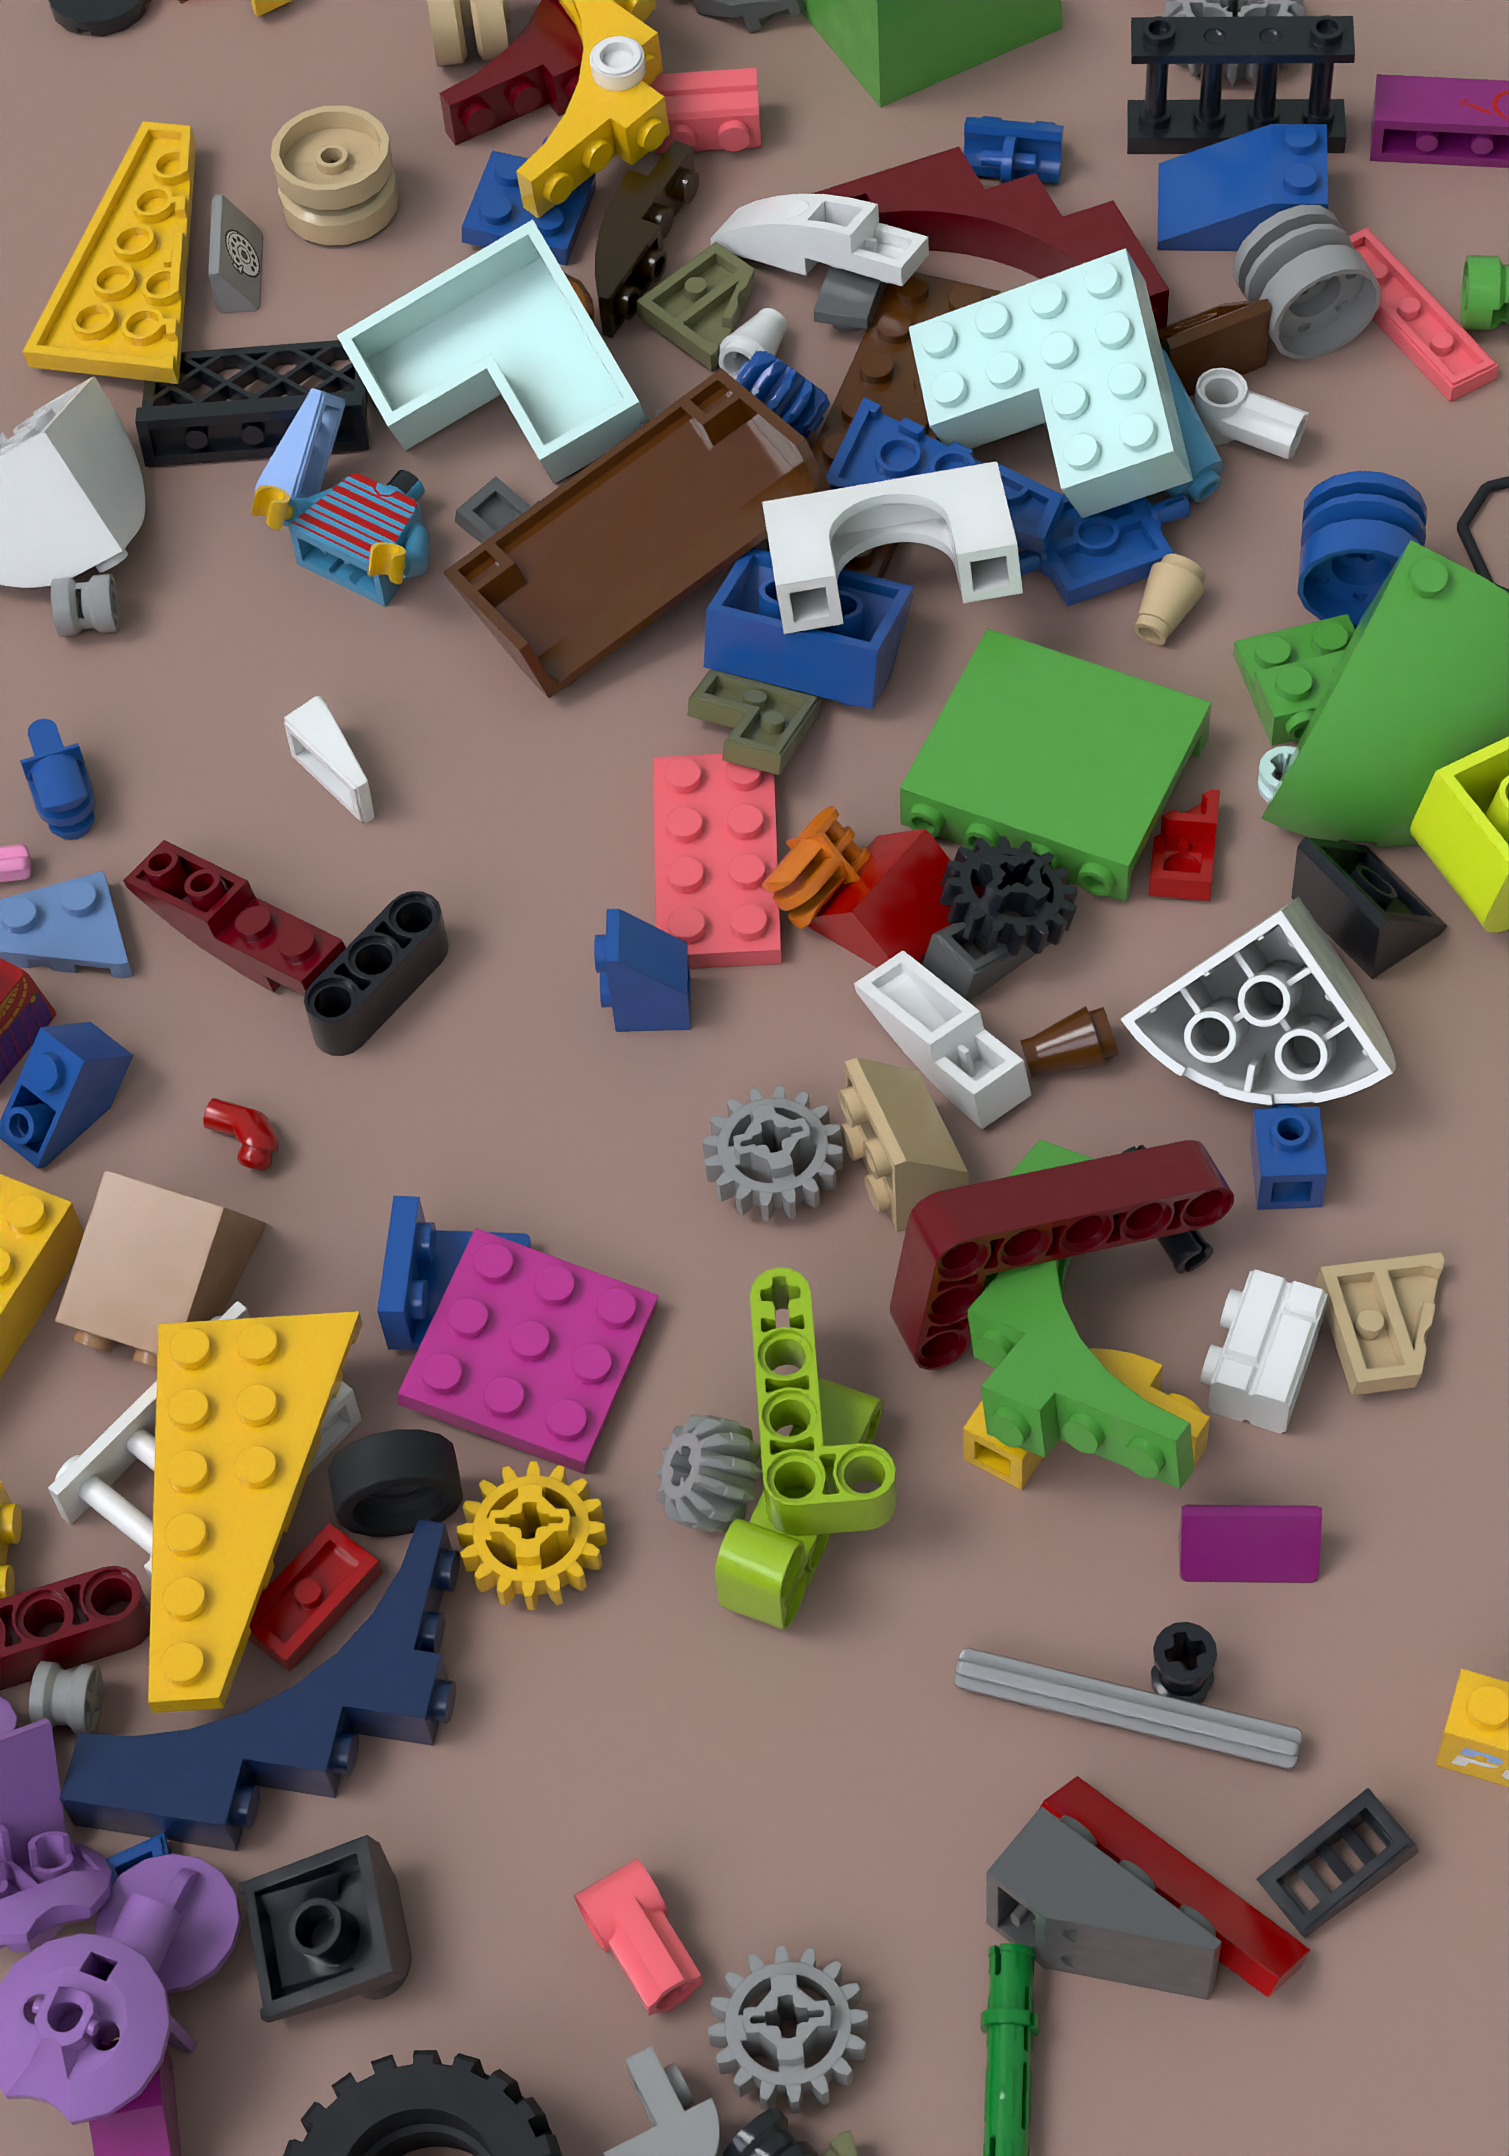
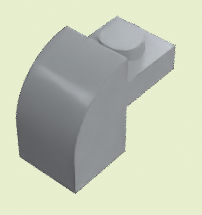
[603,2046,724,2156]

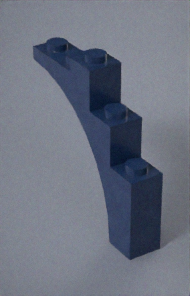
[60,1519,460,1851]

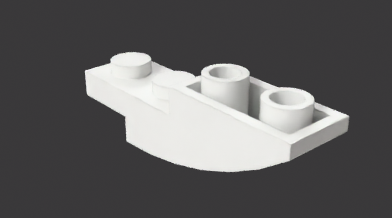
[710,193,929,286]

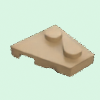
[1315,1252,1445,1395]

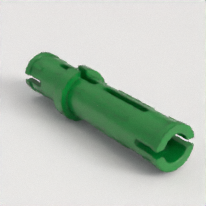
[980,1943,1040,2156]

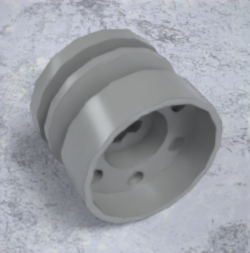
[1232,205,1382,359]

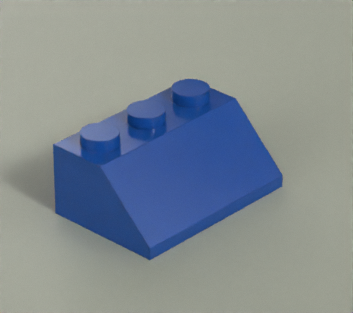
[703,547,914,710]

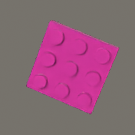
[398,1228,658,1474]

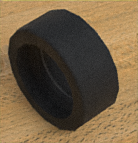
[328,1429,463,1537]

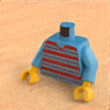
[250,470,430,607]

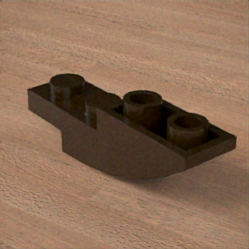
[595,141,699,338]

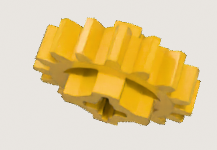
[457,1461,608,1610]

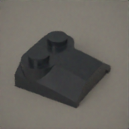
[239,1835,412,2023]

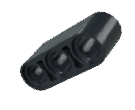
[304,891,449,1056]

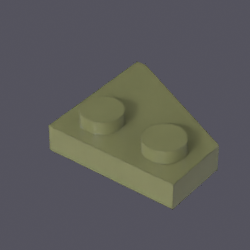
[636,242,756,371]

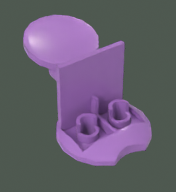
[0,1696,113,1952]
[0,1854,242,2125]

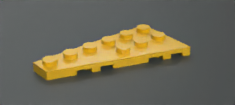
[22,121,197,384]
[148,1311,363,1713]

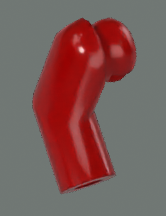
[203,1098,279,1171]

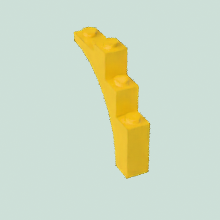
[516,0,670,219]

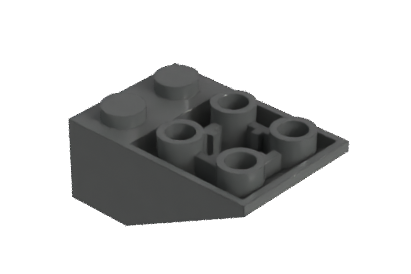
[986,1806,1221,2000]

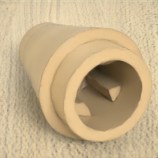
[1133,554,1205,645]

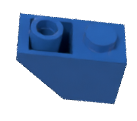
[594,909,691,1032]
[0,1022,134,1168]

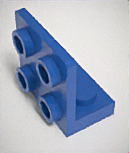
[377,1196,531,1351]

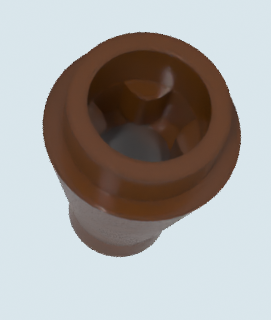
[1020,1006,1119,1076]

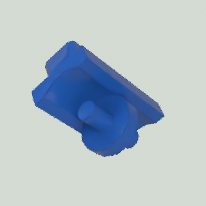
[964,116,1064,184]

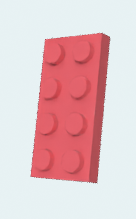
[653,753,782,969]

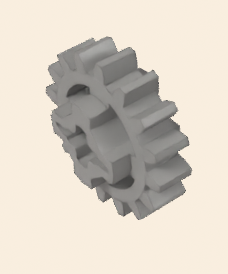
[703,1086,844,1221]
[708,1945,869,2113]

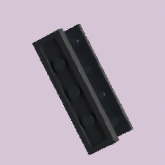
[1127,15,1355,154]

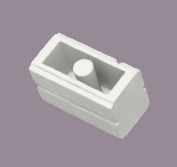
[1200,1269,1328,1434]

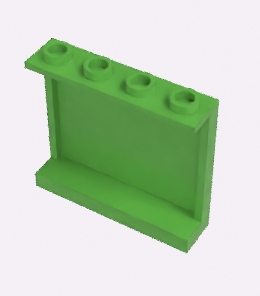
[900,628,1211,902]

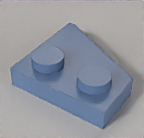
[0,870,133,978]

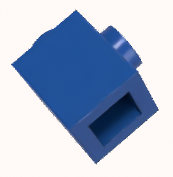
[1250,1104,1327,1210]

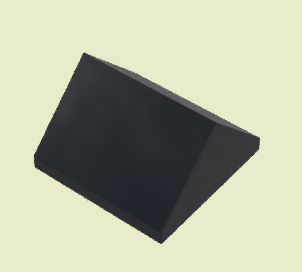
[1291,837,1447,979]

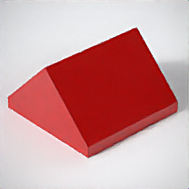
[808,828,954,968]

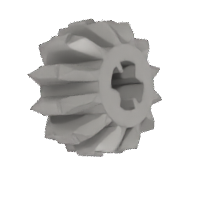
[655,1414,763,1533]

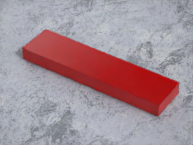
[1039,1776,1310,1997]

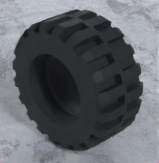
[283,2050,562,2156]

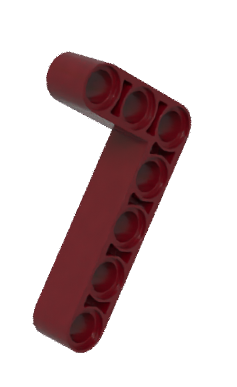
[890,1140,1234,1370]
[0,1566,151,1690]

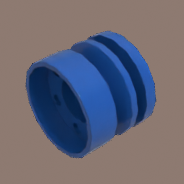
[1297,471,1427,629]

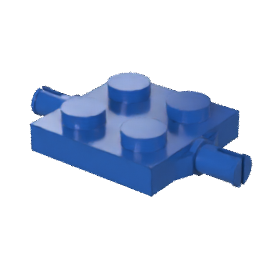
[461,137,596,266]
[1018,493,1191,607]

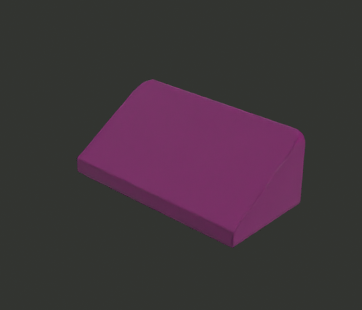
[1178,1504,1322,1583]

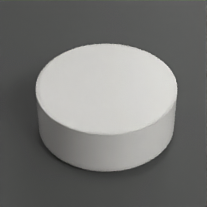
[590,36,646,91]

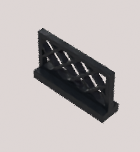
[135,340,370,467]

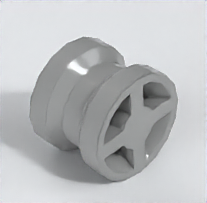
[29,1661,103,1734]

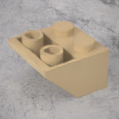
[838,1057,969,1232]

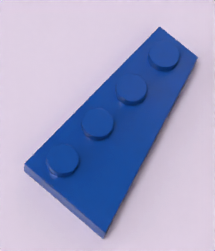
[825,397,1064,554]

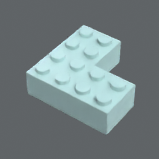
[337,219,649,484]
[909,248,1193,518]

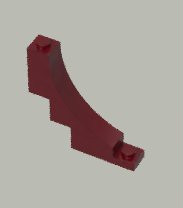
[811,146,1169,330]

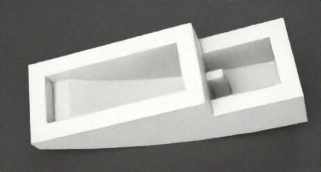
[854,951,1031,1129]

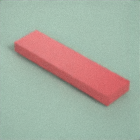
[1349,227,1499,402]

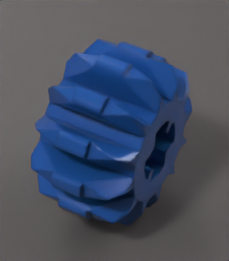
[736,351,830,439]

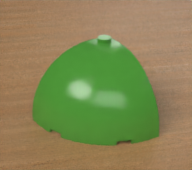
[802,0,1062,108]
[1261,540,1509,847]

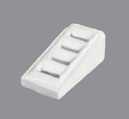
[284,696,375,824]

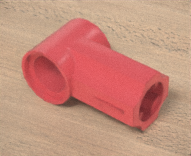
[574,1858,703,2016]

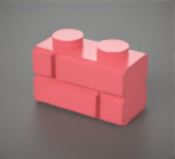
[650,68,761,155]

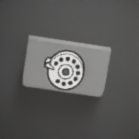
[208,195,262,313]

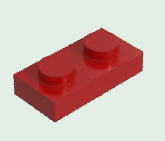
[248,1523,383,1672]

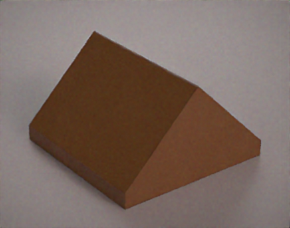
[1157,299,1271,396]

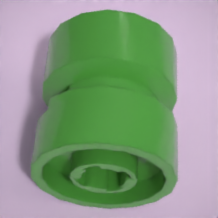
[1461,255,1509,330]

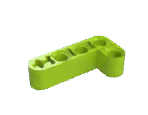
[750,1267,897,1536]
[715,1377,884,1630]

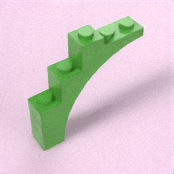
[967,1139,1194,1489]

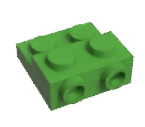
[1233,614,1355,746]

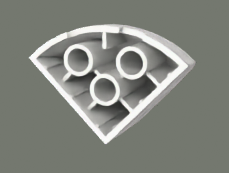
[0,376,145,588]
[1120,897,1396,1105]

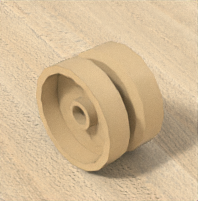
[427,0,511,67]
[270,105,399,245]

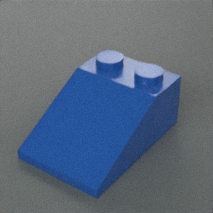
[1157,124,1328,251]

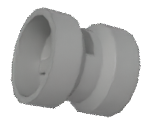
[51,573,120,637]

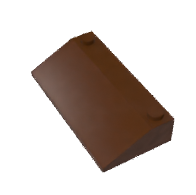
[444,368,831,698]

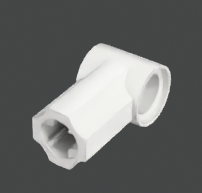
[1193,368,1309,459]

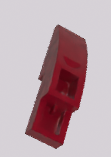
[123,840,346,996]

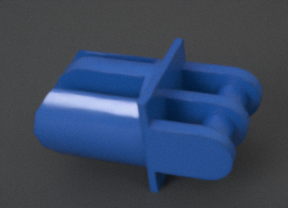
[20,718,95,840]

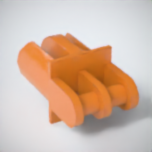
[761,806,871,929]

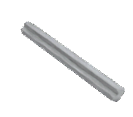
[955,1648,1302,1769]

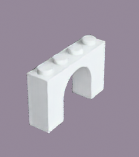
[762,461,1023,634]

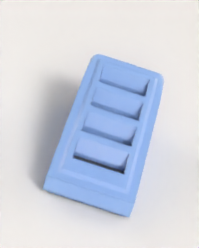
[254,388,346,498]

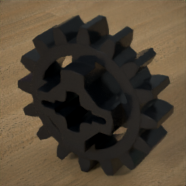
[939,836,1078,956]

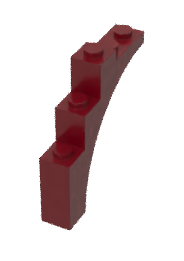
[439,0,584,145]

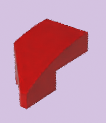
[1148,789,1220,901]

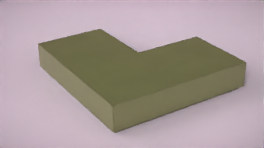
[687,669,821,775]

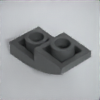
[814,266,886,332]

